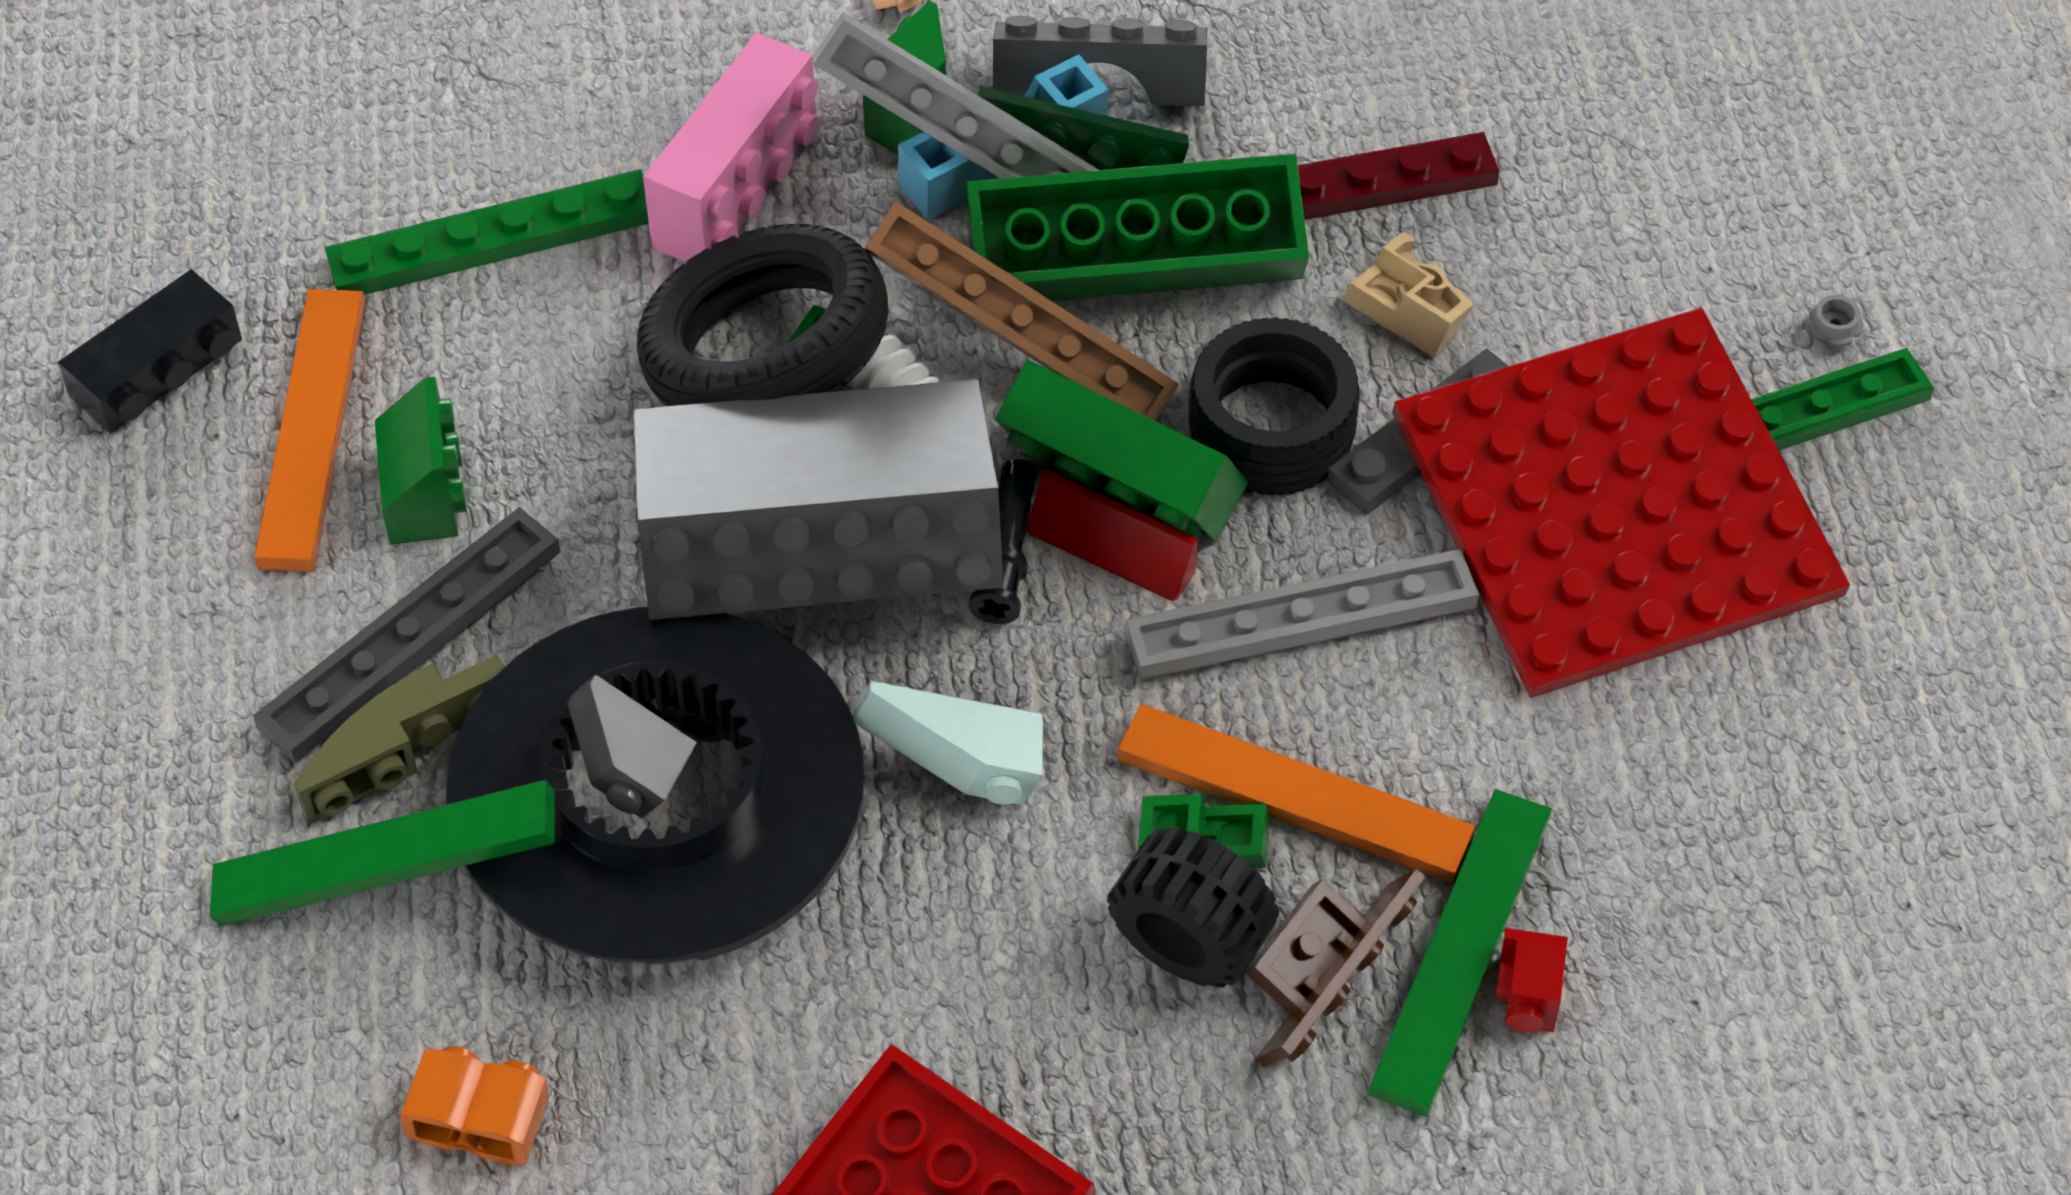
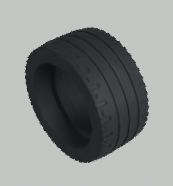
[1188,317,1360,495]

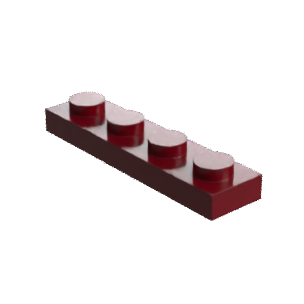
[1298,132,1499,220]

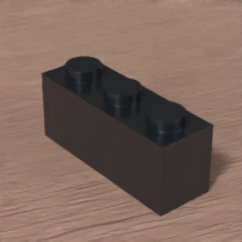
[58,269,242,434]

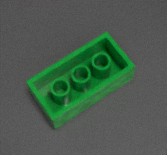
[994,359,1248,543]

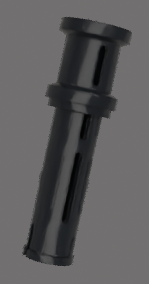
[969,459,1037,624]

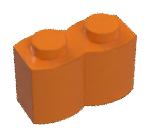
[400,1046,549,1165]

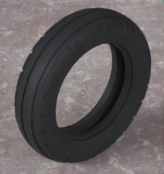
[637,224,888,406]

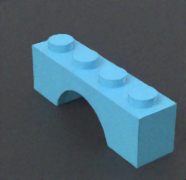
[898,54,1109,221]

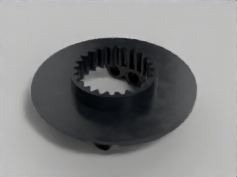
[446,606,865,964]

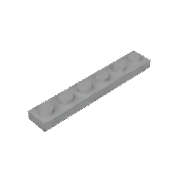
[812,12,1098,179]
[1125,549,1479,680]

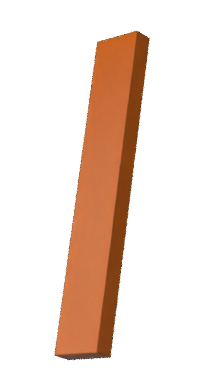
[254,289,366,572]
[1117,704,1476,884]

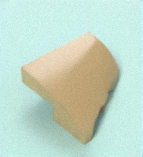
[1343,231,1473,358]

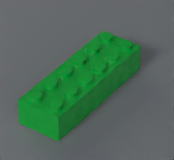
[965,153,1309,301]

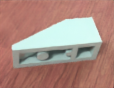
[853,681,1043,805]

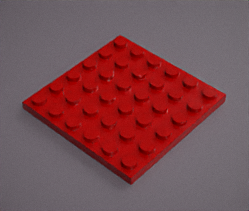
[1392,307,1850,698]

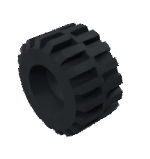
[1107,827,1279,988]

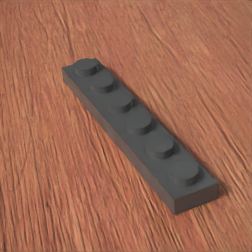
[253,507,560,763]

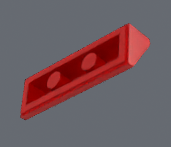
[1027,470,1198,601]

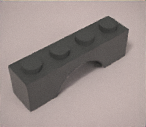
[992,16,1207,106]

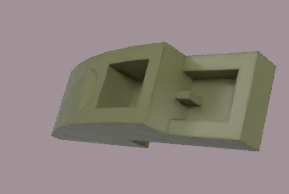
[294,655,504,824]

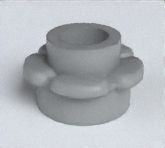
[1808,295,1863,347]

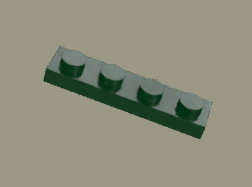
[977,86,1189,170]

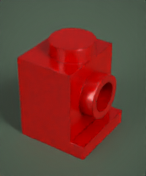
[1495,928,1568,1033]

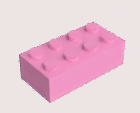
[643,32,820,262]

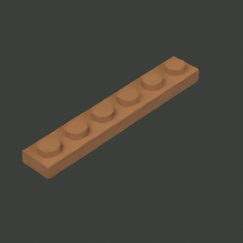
[865,201,1179,421]

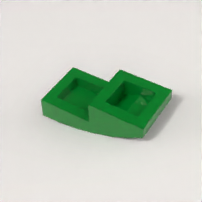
[1138,793,1270,868]

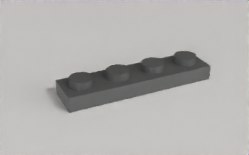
[1327,348,1508,515]

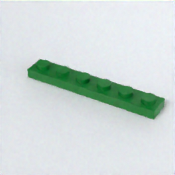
[324,169,649,295]

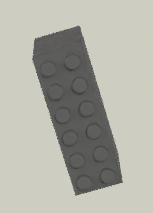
[634,379,1004,620]

